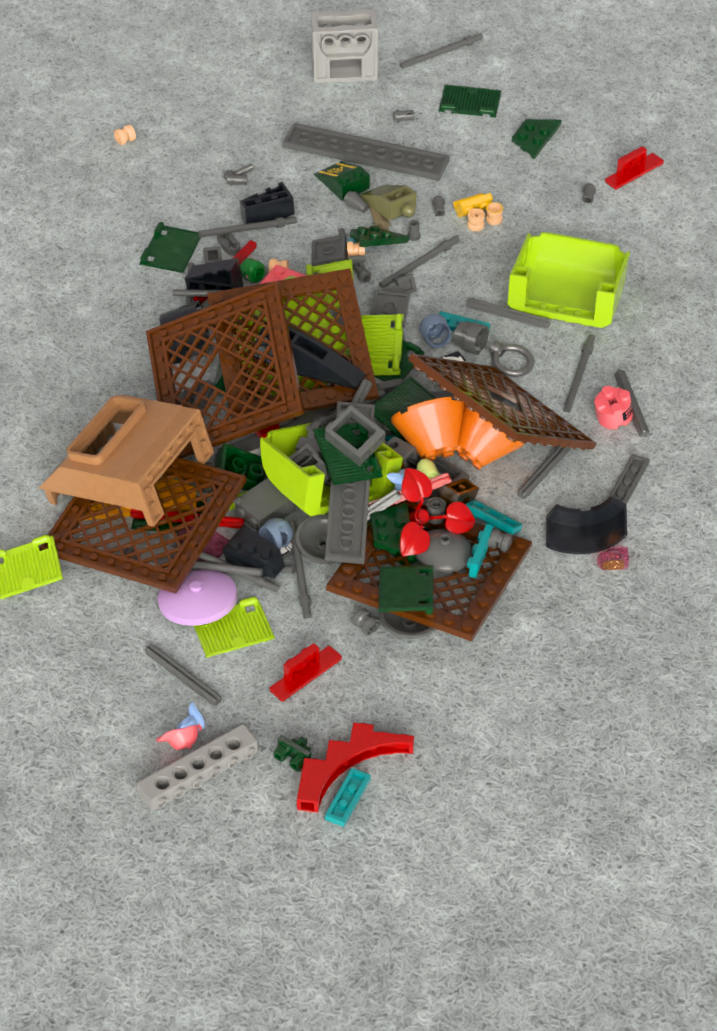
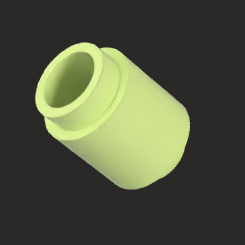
[417,459,440,479]

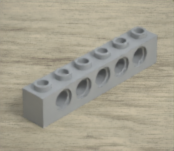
[137,724,258,811]

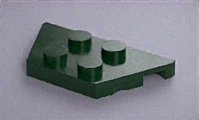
[512,119,562,159]
[350,225,409,247]
[370,503,415,561]

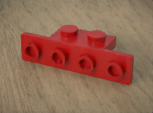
[605,146,664,189]
[269,643,342,702]

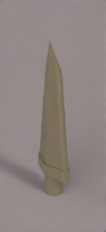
[369,206,391,231]

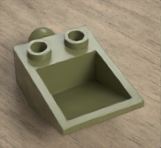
[359,185,417,221]

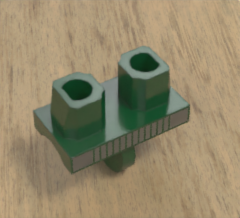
[274,735,312,772]

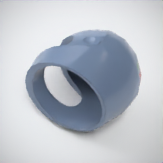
[419,314,451,348]
[259,518,293,550]

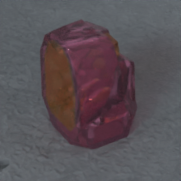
[597,546,629,570]

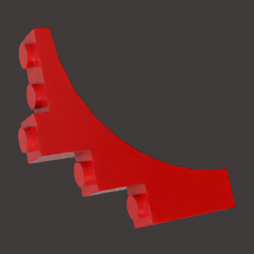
[297,722,414,813]

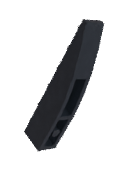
[253,322,366,389]

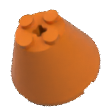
[391,397,465,461]
[455,404,524,470]

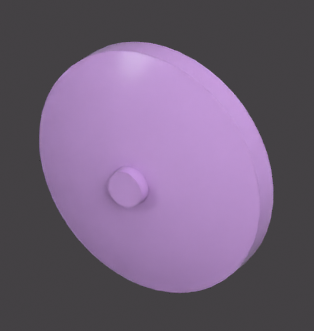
[158,569,237,626]

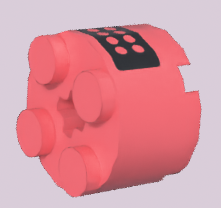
[594,386,633,429]

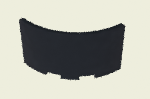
[159,299,215,364]
[546,496,627,554]

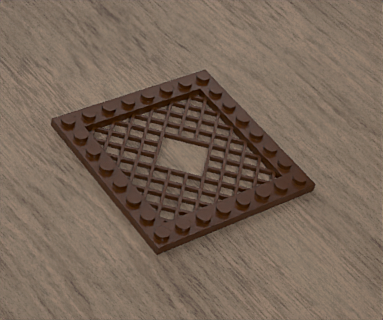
[207,268,378,419]
[146,281,305,458]
[408,354,597,450]
[39,457,247,594]
[326,500,532,642]

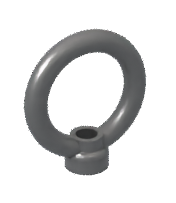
[489,341,534,377]

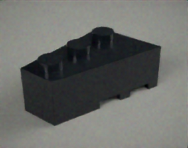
[240,182,295,224]
[185,258,243,290]
[222,525,285,579]

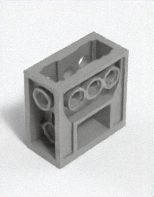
[311,10,378,83]

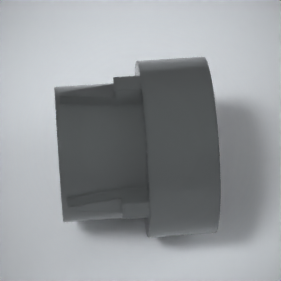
[453,321,489,355]

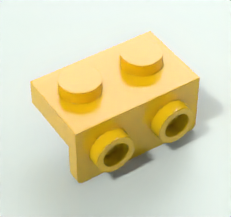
[453,193,493,217]

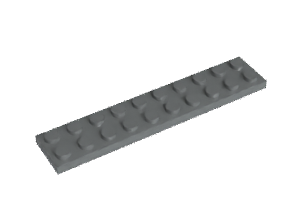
[283,123,450,181]
[325,401,375,564]

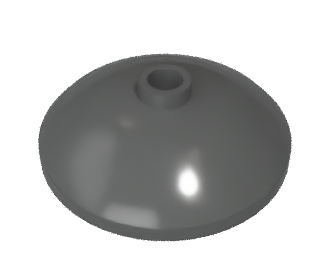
[295,514,336,564]
[415,529,473,573]
[380,601,437,639]

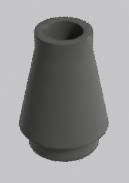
[344,191,369,213]

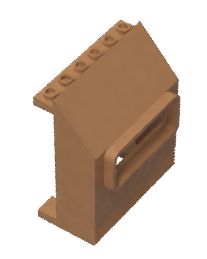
[38,395,214,527]

